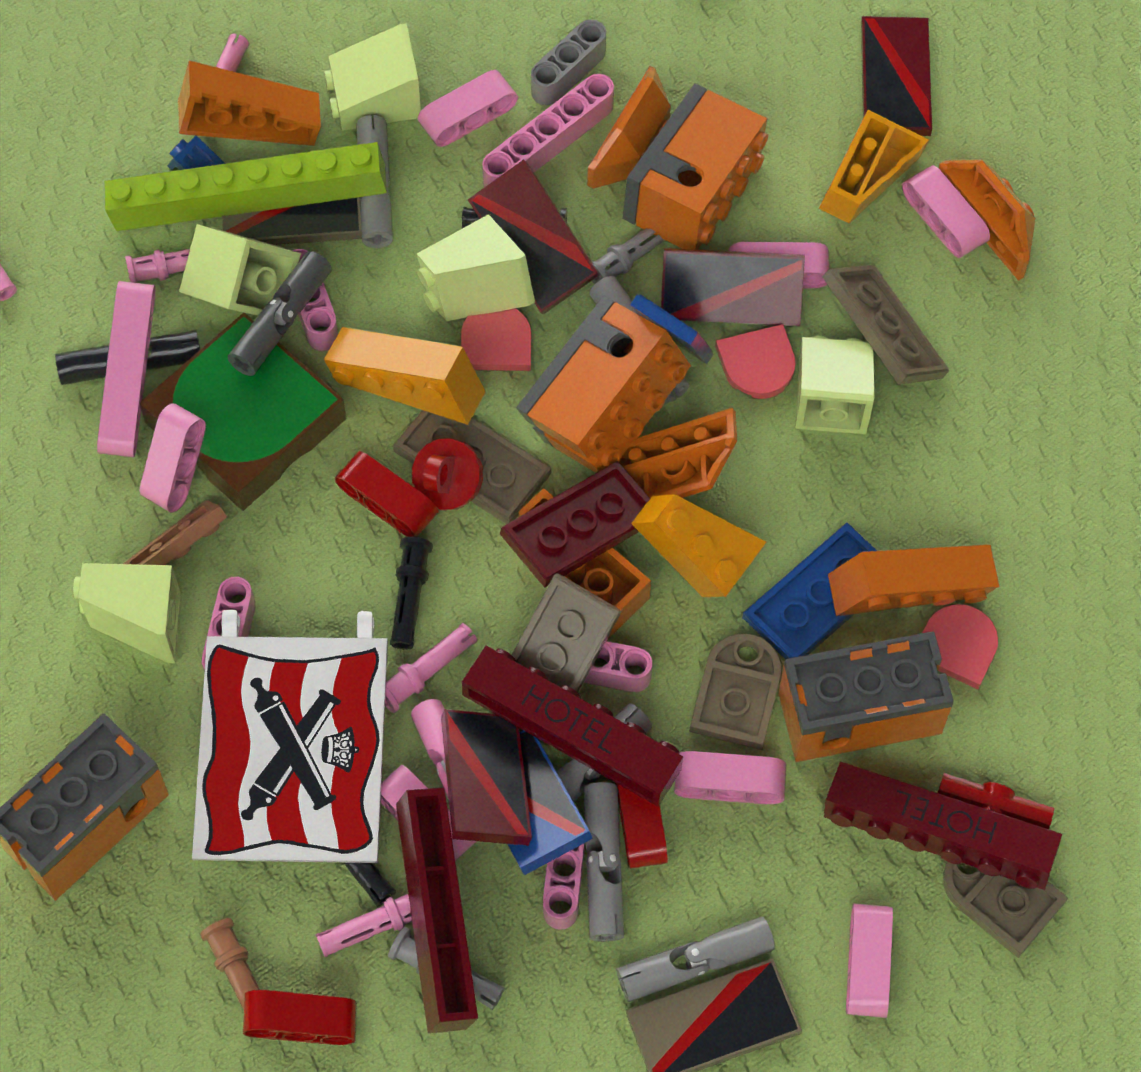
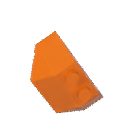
[587,66,671,189]
[939,160,1036,281]
[619,407,737,498]

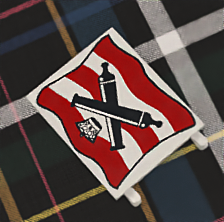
[192,610,388,863]

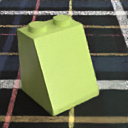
[324,23,421,131]
[417,214,535,321]
[179,224,301,316]
[795,336,874,434]
[73,563,181,663]

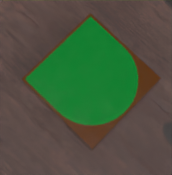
[139,312,346,511]

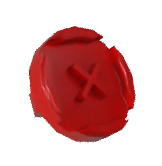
[412,438,483,510]

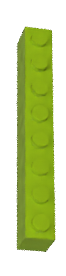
[104,142,387,231]

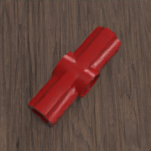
[938,773,1055,829]

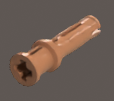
[200,918,260,1010]

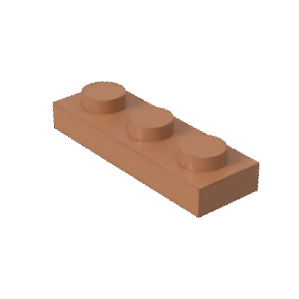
[123,500,227,565]

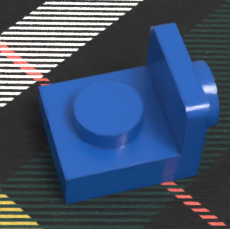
[167,136,226,170]

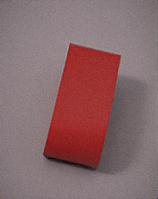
[334,451,439,537]
[615,783,668,869]
[243,990,357,1045]

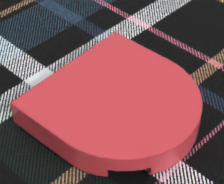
[461,308,531,371]
[715,324,795,399]
[922,604,998,689]

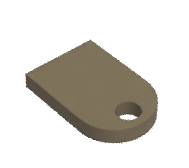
[689,634,781,750]
[943,862,1068,958]

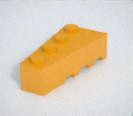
[324,327,486,425]

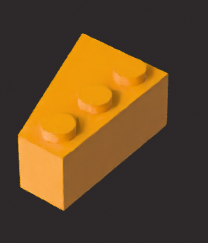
[818,110,929,223]
[631,494,766,597]

